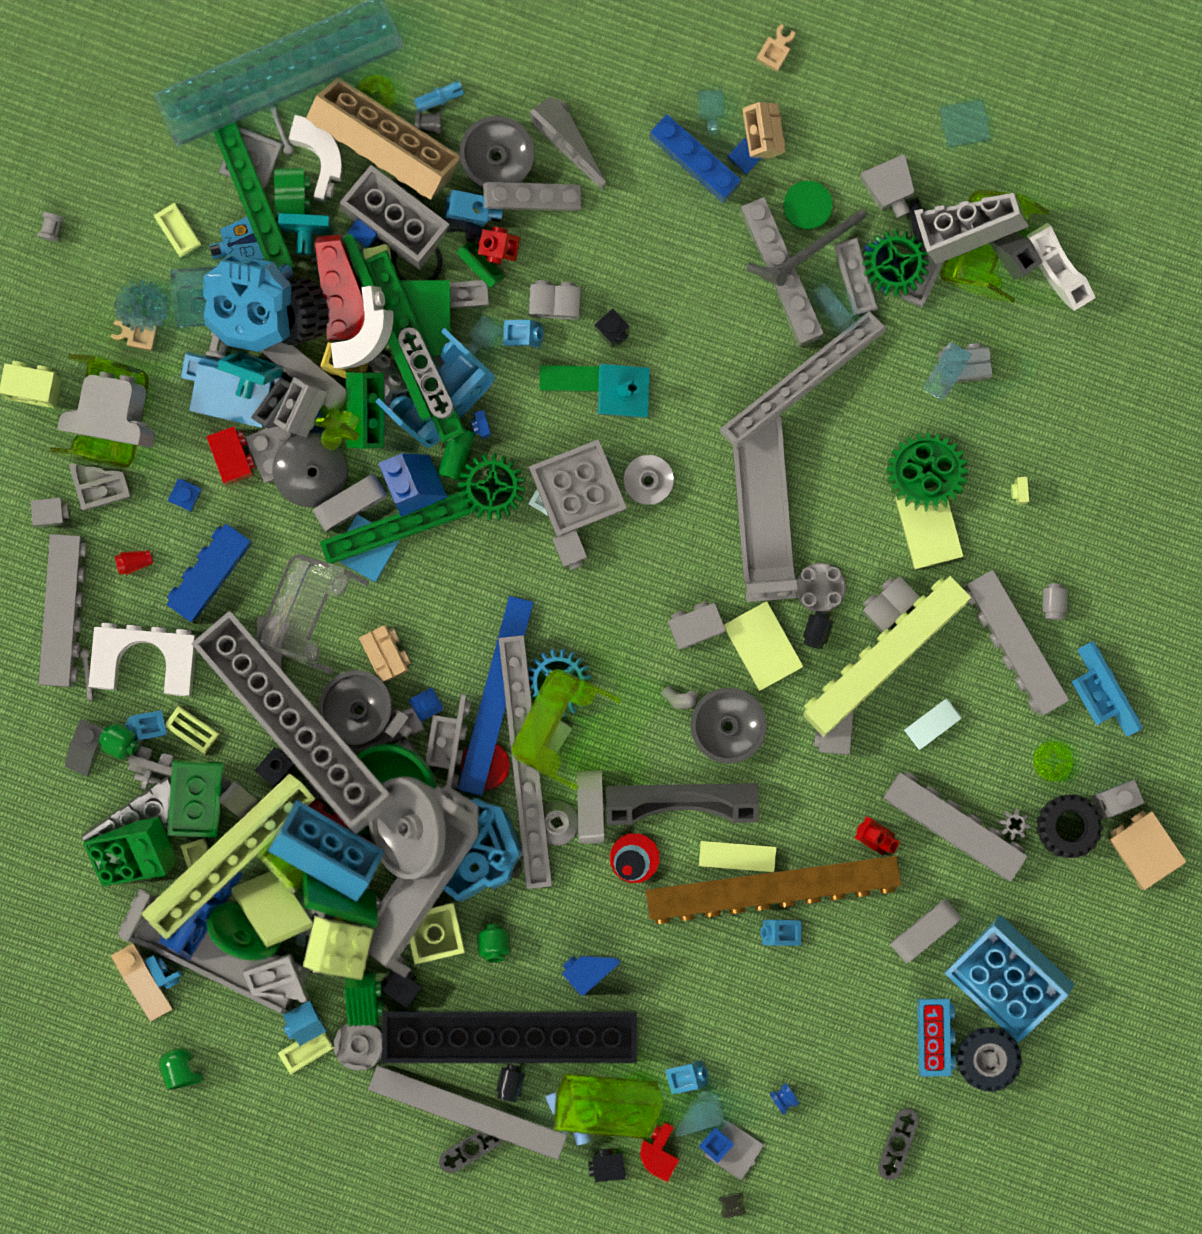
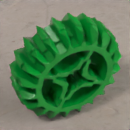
[862,229,930,297]
[458,453,526,521]

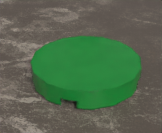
[783,180,833,230]

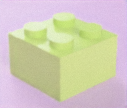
[0,361,62,409]
[410,903,466,964]
[304,916,373,979]

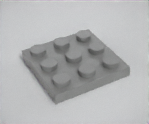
[529,439,627,537]

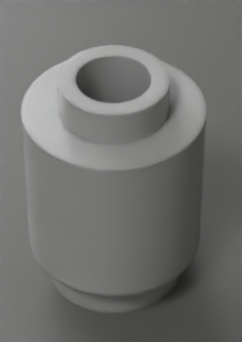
[1043,583,1068,620]

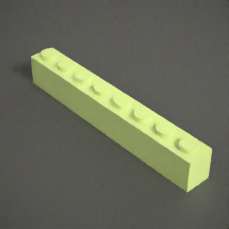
[803,576,971,737]
[141,774,315,939]

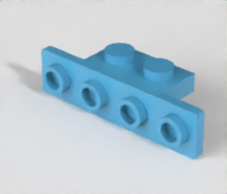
[1071,641,1143,736]

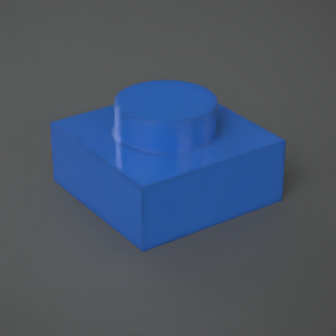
[471,410,491,440]
[168,478,202,512]
[408,688,444,722]
[699,1127,734,1164]

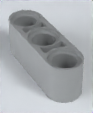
[313,474,388,532]
[577,770,604,844]
[890,898,962,964]

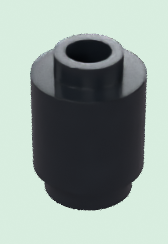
[803,611,834,650]
[496,1064,526,1103]

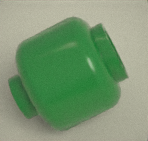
[99,723,139,760]
[477,924,511,963]

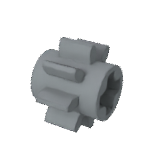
[998,809,1031,840]

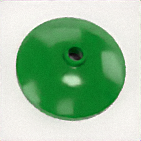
[207,902,281,961]

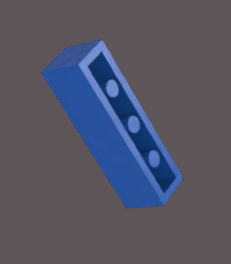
[650,114,741,204]
[166,524,252,624]

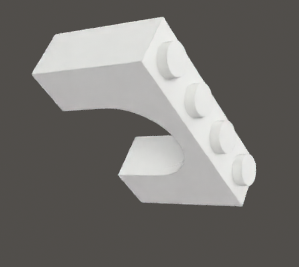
[88,623,197,697]

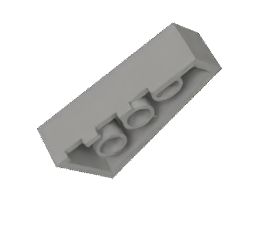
[914,193,1029,264]

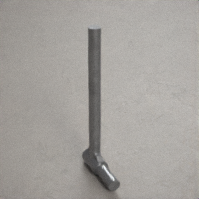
[746,209,867,286]

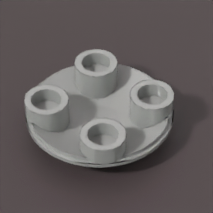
[796,563,846,613]

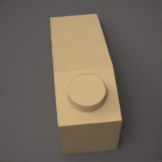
[111,943,173,1022]

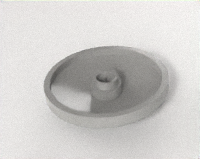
[369,777,446,879]

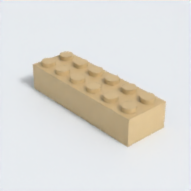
[306,77,460,200]

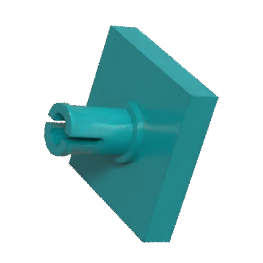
[278,213,333,255]
[217,350,284,399]
[597,364,650,418]

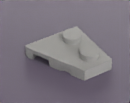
[69,463,131,511]
[243,954,309,1002]

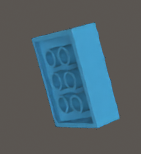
[944,914,1075,1043]

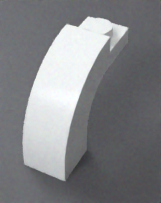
[289,115,343,204]
[1026,223,1096,311]
[331,286,393,369]

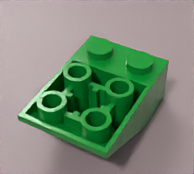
[83,817,178,886]

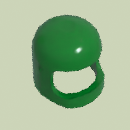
[159,1048,204,1091]

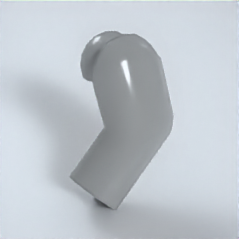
[660,685,699,709]

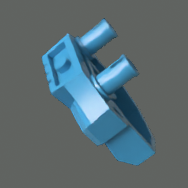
[203,254,293,352]
[443,798,524,902]

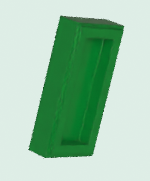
[456,242,505,288]

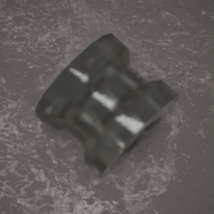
[718,1192,746,1218]

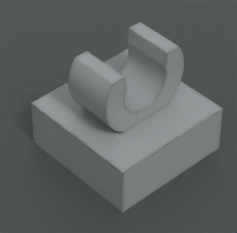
[384,708,412,738]

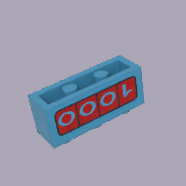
[917,998,956,1076]

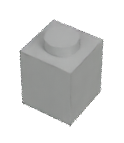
[30,498,70,528]
[552,529,587,571]

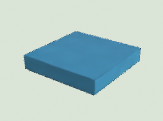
[340,515,400,583]

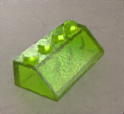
[553,1073,665,1139]

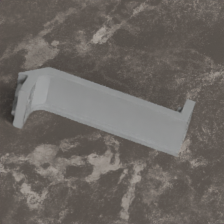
[729,416,798,602]
[368,784,478,977]
[118,889,310,1014]

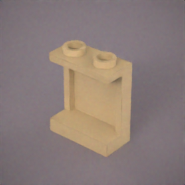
[1107,810,1186,890]

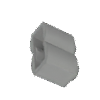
[529,280,581,320]
[862,576,920,633]

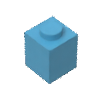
[283,1001,327,1046]

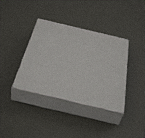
[219,127,283,191]

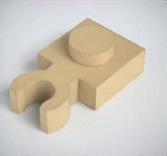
[756,24,795,72]
[111,321,158,351]

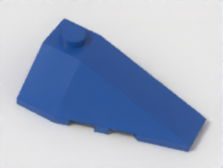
[159,871,243,961]

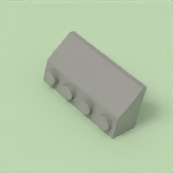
[340,165,450,270]

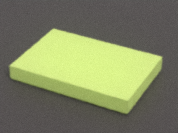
[895,486,963,570]
[724,601,803,691]
[231,869,312,947]

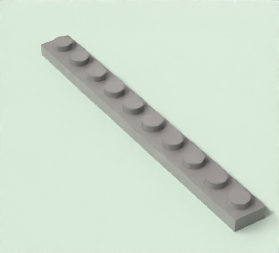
[498,635,552,889]

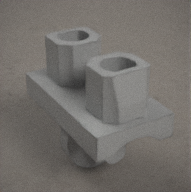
[128,746,174,790]

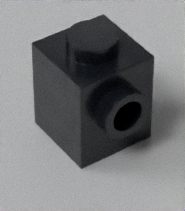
[594,308,630,348]
[255,747,295,787]
[382,971,422,1008]
[588,1148,625,1183]

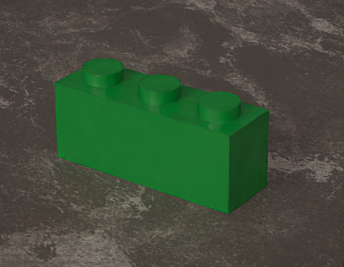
[346,372,384,449]

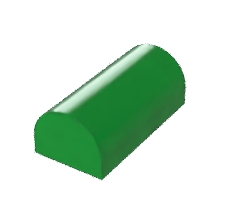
[438,430,475,482]

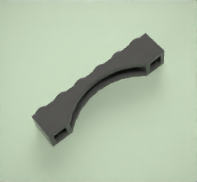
[606,783,759,825]

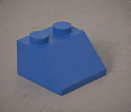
[379,453,447,517]
[562,955,620,996]

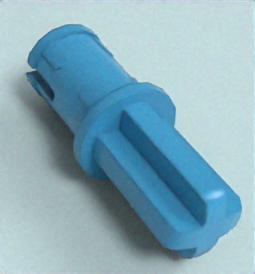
[414,80,464,112]

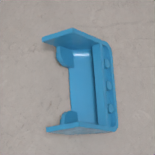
[375,328,495,448]

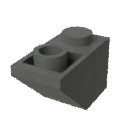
[989,232,1043,280]

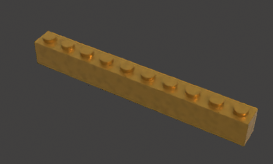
[646,856,901,924]

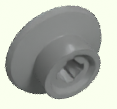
[543,800,579,845]

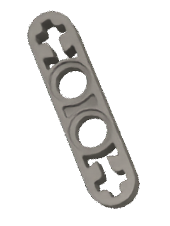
[398,328,454,419]

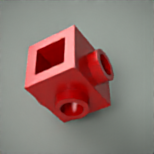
[478,227,521,264]

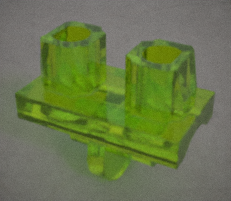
[314,409,360,450]

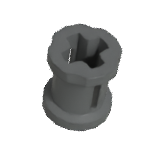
[415,111,442,134]

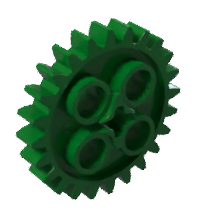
[886,432,968,512]

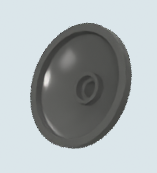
[459,116,534,188]
[272,432,348,507]
[318,670,392,746]
[691,688,766,763]

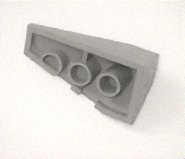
[530,97,606,191]

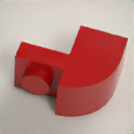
[640,1121,679,1182]

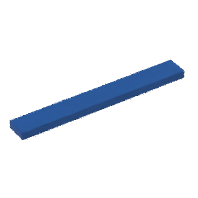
[458,596,533,796]

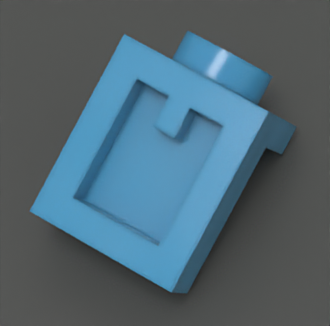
[503,320,544,348]
[125,710,167,741]
[761,920,801,946]
[145,955,183,989]
[665,1060,708,1095]

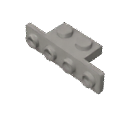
[426,694,471,790]

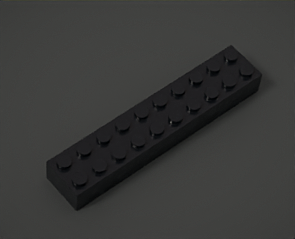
[382,1011,637,1063]

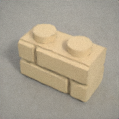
[742,102,786,158]
[359,625,411,683]

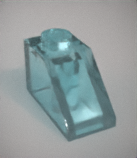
[922,342,972,401]
[675,1090,727,1137]

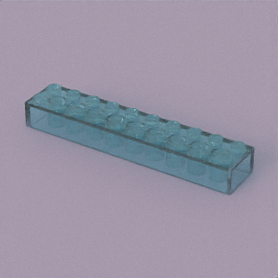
[153,0,404,147]

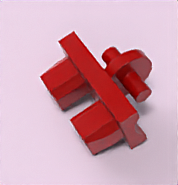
[855,816,900,856]

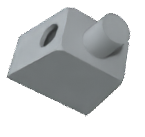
[859,154,914,219]
[1090,779,1144,819]

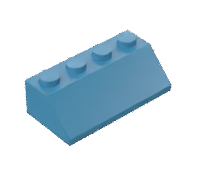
[268,800,384,902]

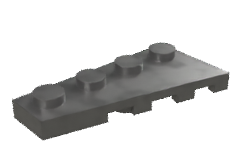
[82,777,170,841]

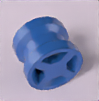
[769,1083,800,1115]

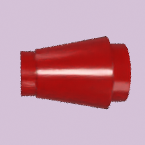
[114,550,153,576]

